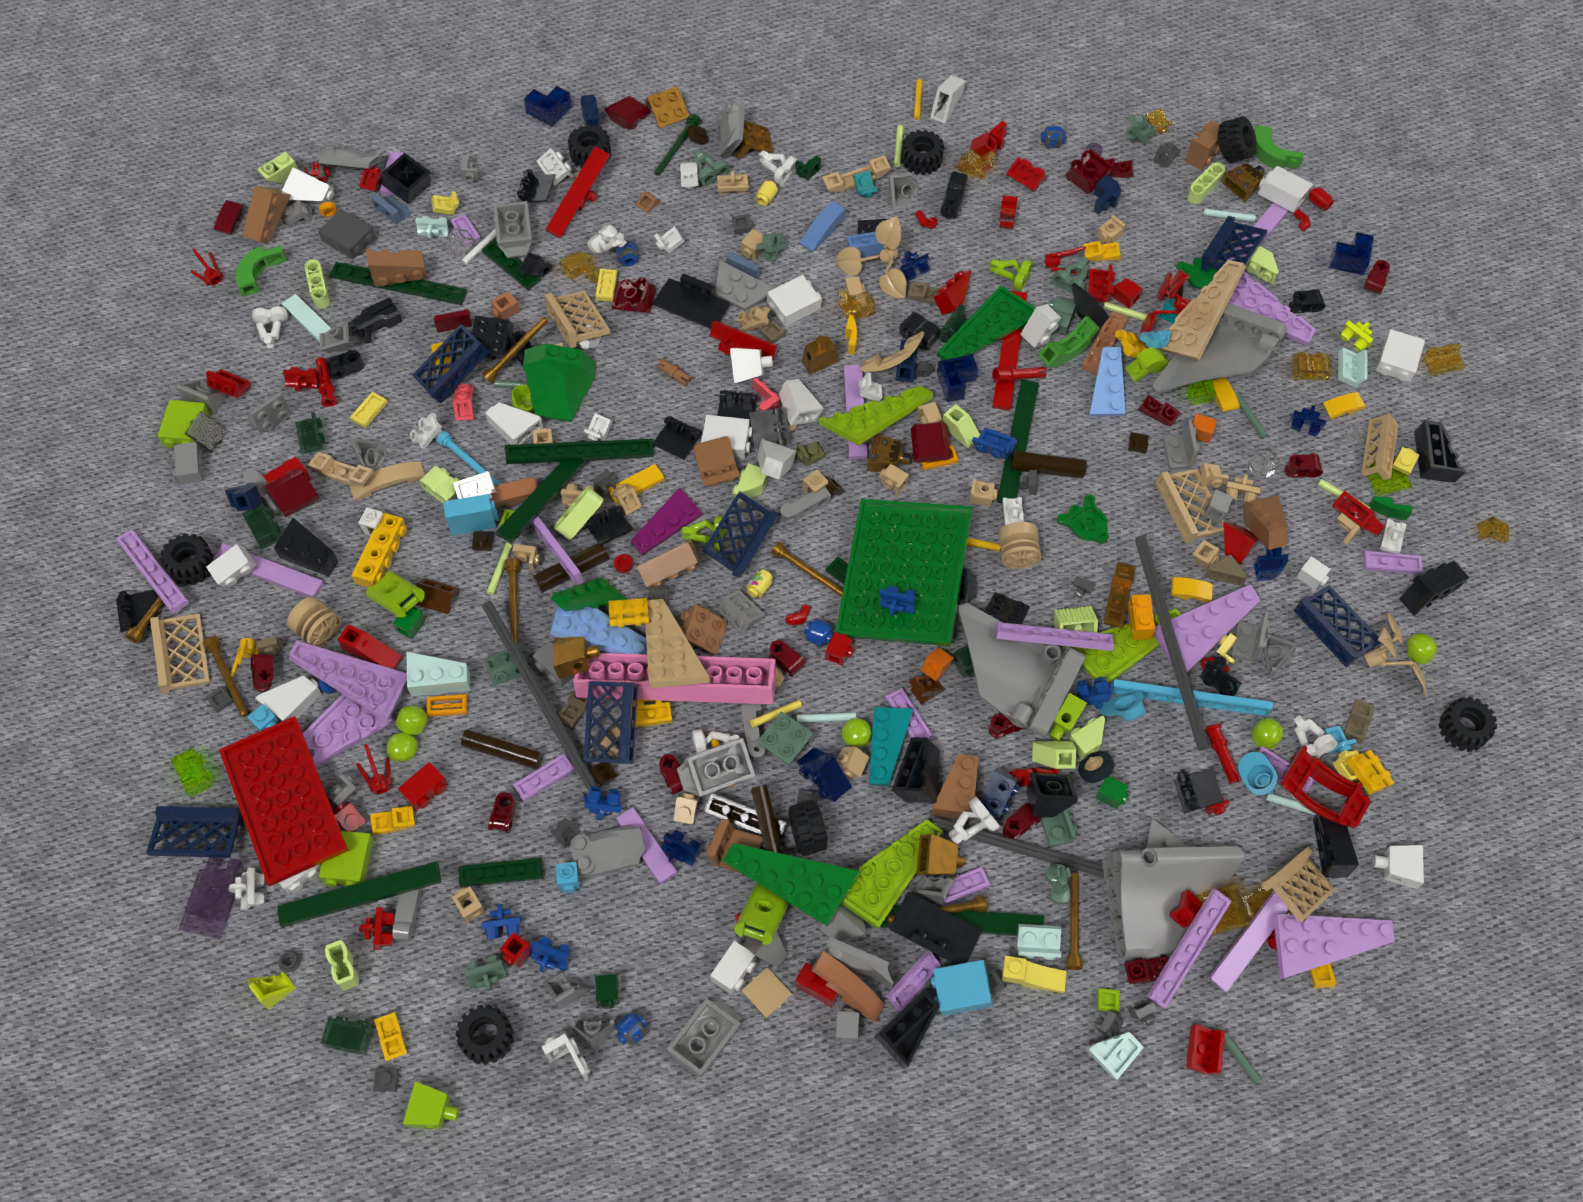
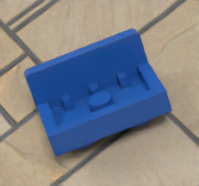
[972,428,1017,460]

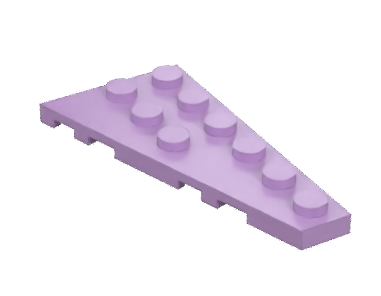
[1228,271,1316,346]
[1153,584,1261,672]
[289,641,407,722]
[303,694,395,766]
[1274,914,1395,979]

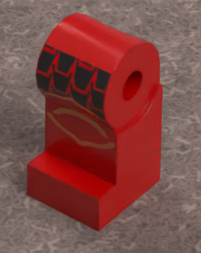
[999,195,1018,229]

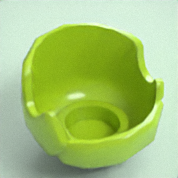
[511,385,534,413]
[1406,633,1437,664]
[395,705,428,735]
[1251,717,1284,749]
[841,718,872,748]
[386,732,418,763]

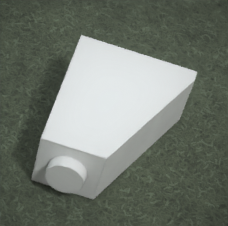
[930,75,966,123]
[282,167,334,203]
[779,379,824,425]
[485,402,543,445]
[757,439,796,479]
[255,676,322,722]

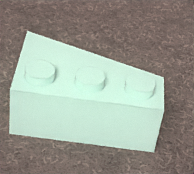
[407,652,470,697]

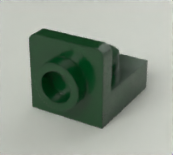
[795,155,821,180]

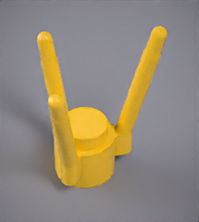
[230,638,259,679]

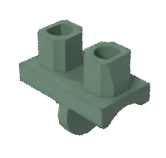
[1125,115,1155,144]
[756,232,787,262]
[464,955,507,992]

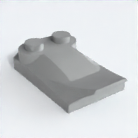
[715,100,745,159]
[319,142,385,168]
[493,201,532,258]
[677,738,755,797]
[570,824,645,880]
[825,937,894,990]
[666,998,741,1078]

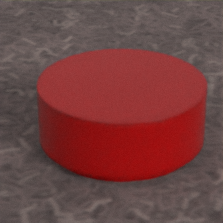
[614,554,633,573]

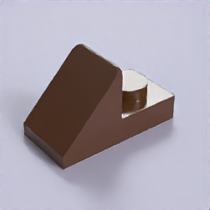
[909,676,945,705]

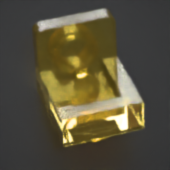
[1145,108,1173,134]
[1478,517,1510,543]

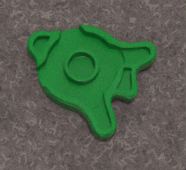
[1176,257,1219,289]
[1057,495,1109,544]

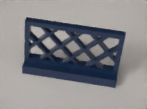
[1201,216,1267,271]
[412,324,490,404]
[702,491,778,578]
[1294,585,1381,668]
[583,681,639,764]
[146,806,243,858]

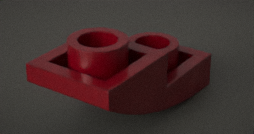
[1106,158,1134,178]
[213,200,244,235]
[1137,394,1181,427]
[1124,956,1168,985]

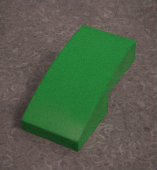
[1368,496,1412,520]

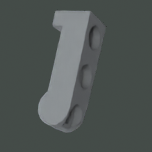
[780,487,831,524]
[741,704,765,762]
[392,888,422,941]

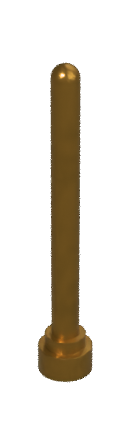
[481,317,548,384]
[771,541,843,597]
[504,559,520,644]
[125,579,178,644]
[203,636,248,717]
[1066,872,1083,970]
[887,895,987,924]

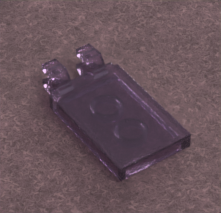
[178,857,242,939]

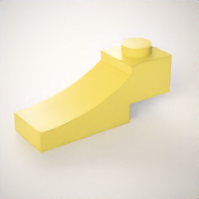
[1001,956,1067,993]

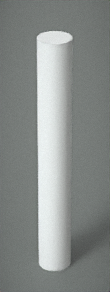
[461,228,497,265]

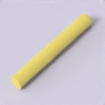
[750,700,802,728]

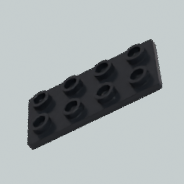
[653,273,730,329]
[889,892,982,965]

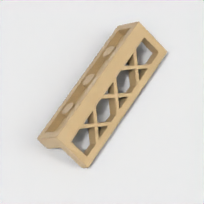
[1361,413,1398,480]

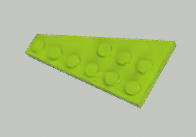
[819,386,933,446]
[1063,609,1182,683]
[842,819,943,929]

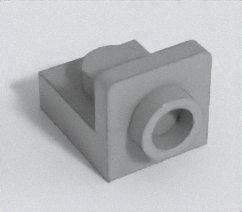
[460,154,479,182]
[328,772,356,806]

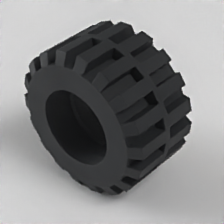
[1218,116,1256,163]
[568,124,612,169]
[901,130,944,175]
[160,533,214,586]
[1439,697,1497,752]
[788,800,828,856]
[456,1004,514,1065]

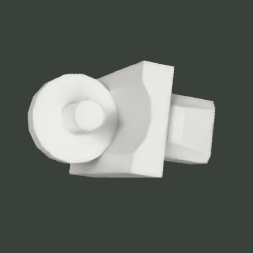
[410,413,442,448]
[1002,497,1024,525]
[1380,519,1406,555]
[229,867,264,911]

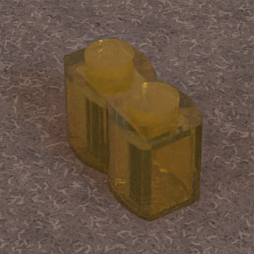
[1291,352,1332,381]

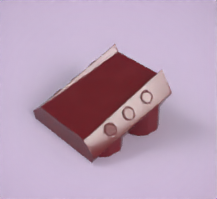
[604,96,651,129]
[1065,149,1114,194]
[612,278,656,313]
[911,420,950,463]
[265,467,320,517]

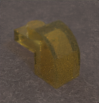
[956,149,996,179]
[560,252,599,284]
[838,289,876,319]

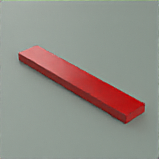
[546,146,610,239]

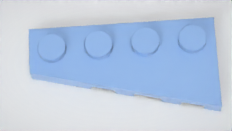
[1089,347,1126,416]

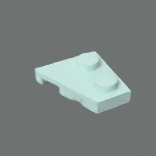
[1086,1031,1144,1080]

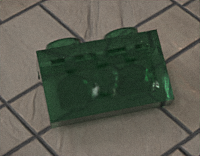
[940,304,968,343]
[295,412,326,455]

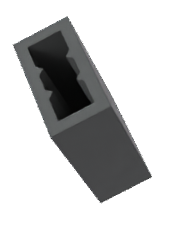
[318,209,375,259]

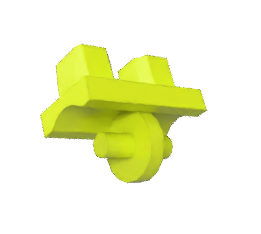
[1340,320,1374,352]

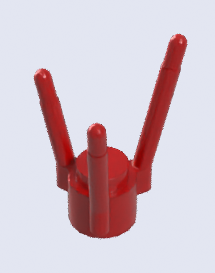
[1045,246,1086,274]
[190,248,223,286]
[356,744,393,795]

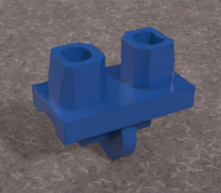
[879,585,915,616]
[1076,676,1114,709]
[582,786,622,820]
[481,903,522,940]
[531,936,570,973]

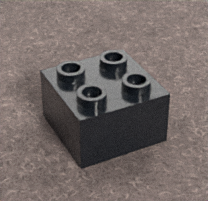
[382,153,431,204]
[469,316,514,359]

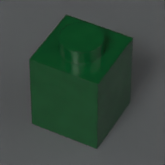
[595,974,619,1009]

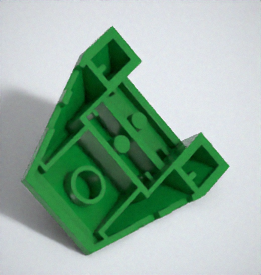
[523,343,596,422]

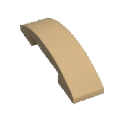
[822,155,891,192]
[859,331,924,372]
[307,452,374,486]
[350,462,425,501]

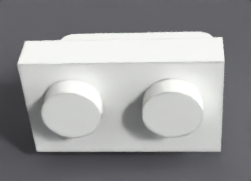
[542,1034,590,1082]

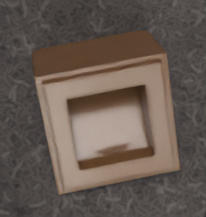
[635,190,661,214]

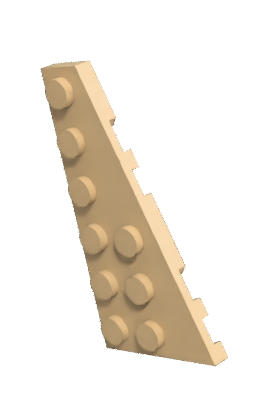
[1158,260,1246,361]
[645,599,710,688]

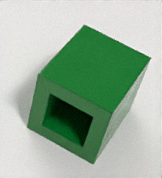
[393,607,425,639]
[1096,776,1129,809]

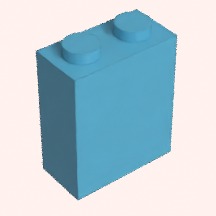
[443,494,499,536]
[931,960,994,1016]

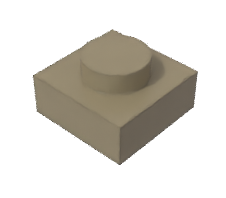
[760,320,785,344]
[256,637,282,655]

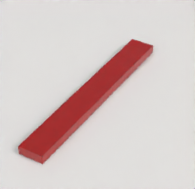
[992,290,1027,411]

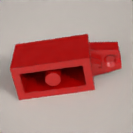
[1332,491,1385,536]

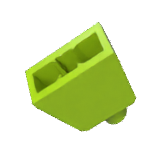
[1049,693,1087,741]
[403,1082,460,1129]

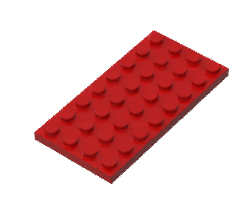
[219,716,349,887]

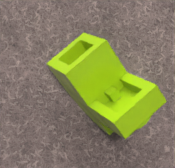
[1125,347,1169,383]

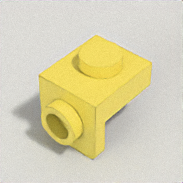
[431,191,459,215]
[1392,447,1420,476]
[1217,633,1238,665]
[1333,750,1359,782]

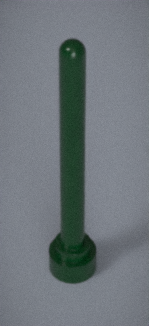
[654,113,701,176]

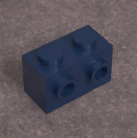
[980,768,1020,818]

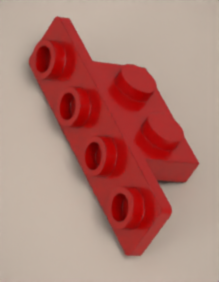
[710,320,777,361]

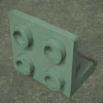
[758,711,814,765]

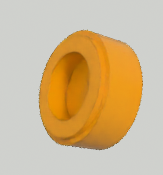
[318,202,337,217]

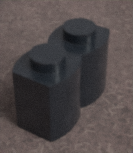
[899,312,941,350]

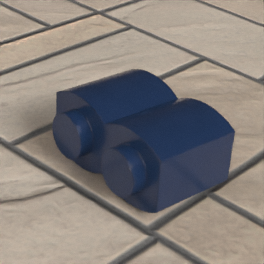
[580,94,601,127]

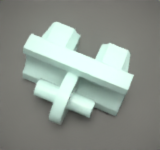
[415,216,449,239]

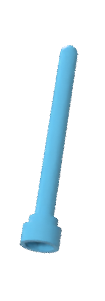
[436,431,501,486]

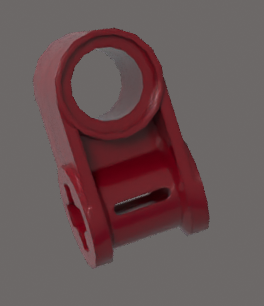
[1363,260,1390,295]
[1284,454,1323,478]
[769,640,806,677]
[250,654,274,692]
[988,713,1023,738]
[659,754,683,795]
[488,792,516,834]
[1002,803,1042,839]

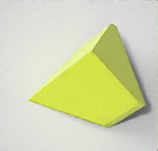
[245,972,296,1009]

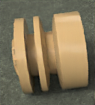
[998,522,1042,569]
[287,596,341,647]

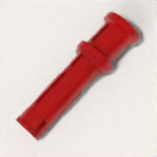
[315,357,337,407]
[992,366,1046,383]
[1204,723,1241,785]

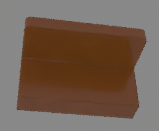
[415,578,459,614]

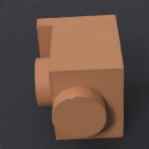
[491,291,520,320]

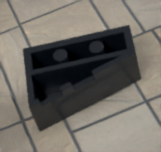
[1414,420,1466,482]
[274,518,338,577]
[1399,561,1469,616]
[892,737,940,803]
[1313,815,1359,878]
[874,989,940,1069]

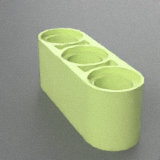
[1187,162,1225,204]
[305,259,330,309]
[554,487,603,540]

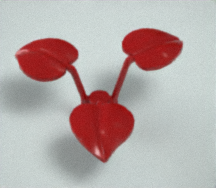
[1140,270,1191,344]

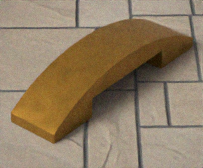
[1103,562,1136,629]

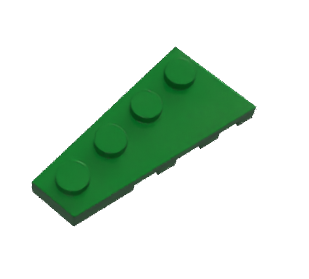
[551,577,628,611]

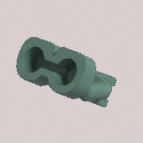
[693,149,730,186]
[1051,257,1089,294]
[1045,864,1071,905]

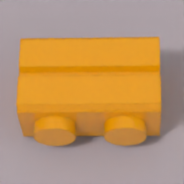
[1128,594,1155,640]

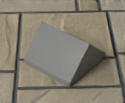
[177,379,228,414]

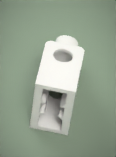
[730,348,773,383]
[1372,845,1424,889]

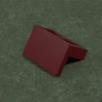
[434,309,472,333]

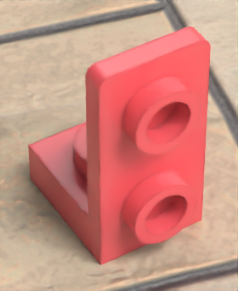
[752,377,780,411]
[453,384,474,421]

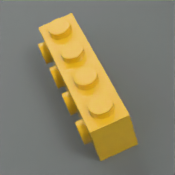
[351,512,407,587]

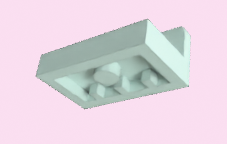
[1017,924,1061,960]

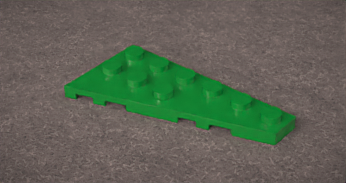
[937,285,1036,365]
[722,843,861,927]

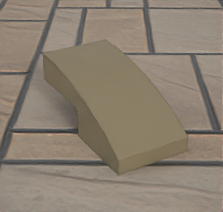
[908,282,939,305]
[557,690,594,729]
[1344,699,1375,744]

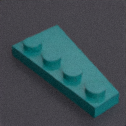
[869,707,914,786]

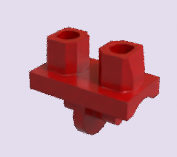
[282,367,319,392]
[359,907,394,950]

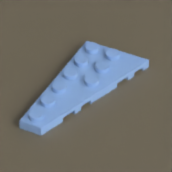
[550,588,647,654]

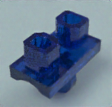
[900,251,930,282]
[1290,405,1326,437]
[661,830,700,866]

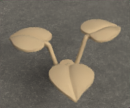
[836,216,906,298]
[1364,613,1426,696]

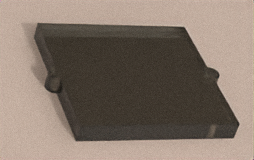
[184,411,227,453]

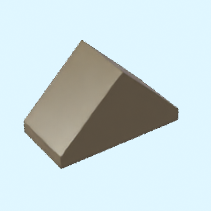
[1205,555,1247,586]

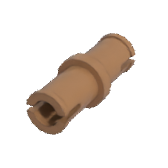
[657,358,692,387]

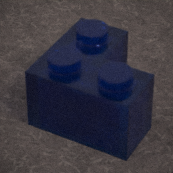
[524,86,572,127]
[1329,232,1374,275]
[937,354,978,402]
[796,747,852,802]

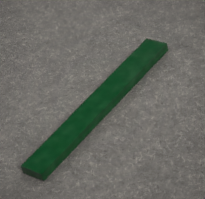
[330,262,467,305]
[997,379,1039,503]
[504,439,654,464]
[496,440,588,543]
[277,861,442,927]
[880,906,1044,936]

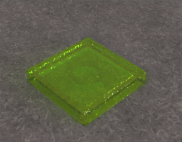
[1367,456,1412,496]

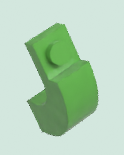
[1254,125,1304,169]
[235,246,287,297]
[1038,316,1100,367]

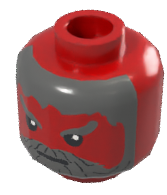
[304,162,331,183]

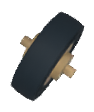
[1078,751,1114,783]

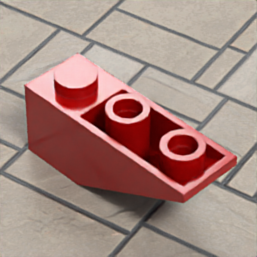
[933,270,971,315]
[337,624,402,670]

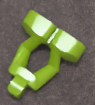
[990,259,1033,291]
[681,516,726,551]

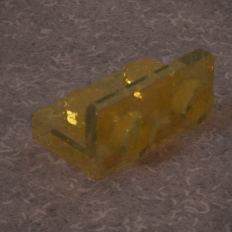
[1422,343,1465,376]

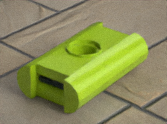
[366,571,425,618]
[734,884,789,945]

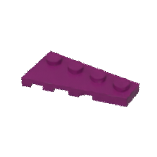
[631,488,702,556]

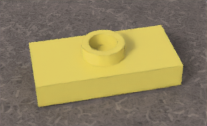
[595,269,617,301]
[350,392,388,429]

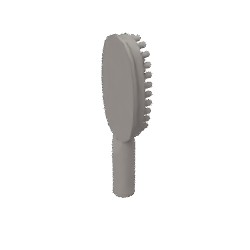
[243,470,280,514]

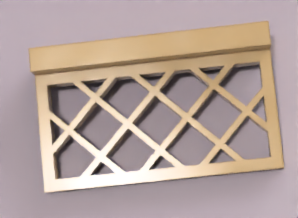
[545,291,610,348]
[1155,469,1225,544]
[150,614,210,695]
[1261,846,1335,922]

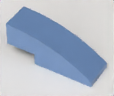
[800,200,845,252]

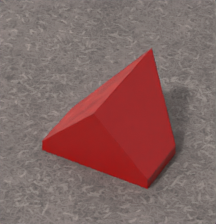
[1223,521,1259,565]

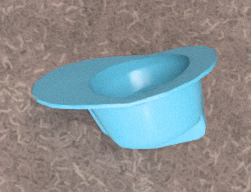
[1100,691,1146,721]
[1238,752,1278,795]

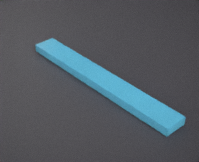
[1111,679,1273,716]

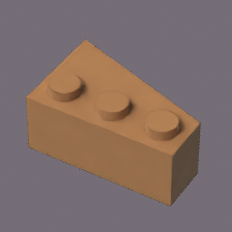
[1185,120,1220,171]
[242,185,291,243]
[366,249,427,287]
[1243,495,1287,550]
[637,539,701,587]
[931,754,978,821]

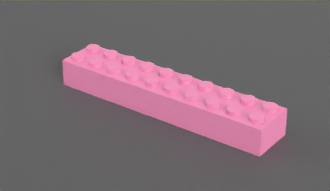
[573,653,776,704]

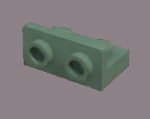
[483,645,527,686]
[1041,807,1077,848]

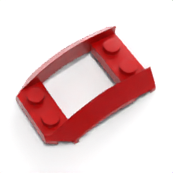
[1276,746,1371,829]

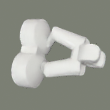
[759,150,800,186]
[588,225,627,254]
[252,307,288,349]
[1294,715,1338,759]
[692,729,740,754]
[948,796,1000,844]

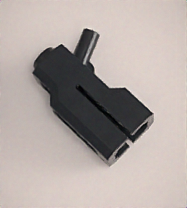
[940,172,968,219]
[350,297,403,343]

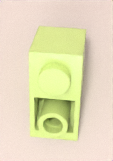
[257,152,298,183]
[1245,246,1279,284]
[942,404,980,448]
[732,463,769,503]
[1069,715,1105,760]
[1032,741,1076,768]

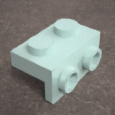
[1338,347,1368,387]

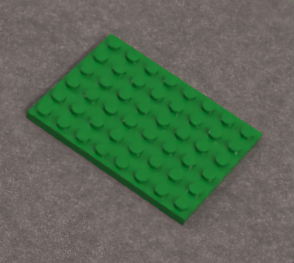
[835,499,973,646]

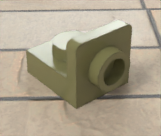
[796,441,825,467]

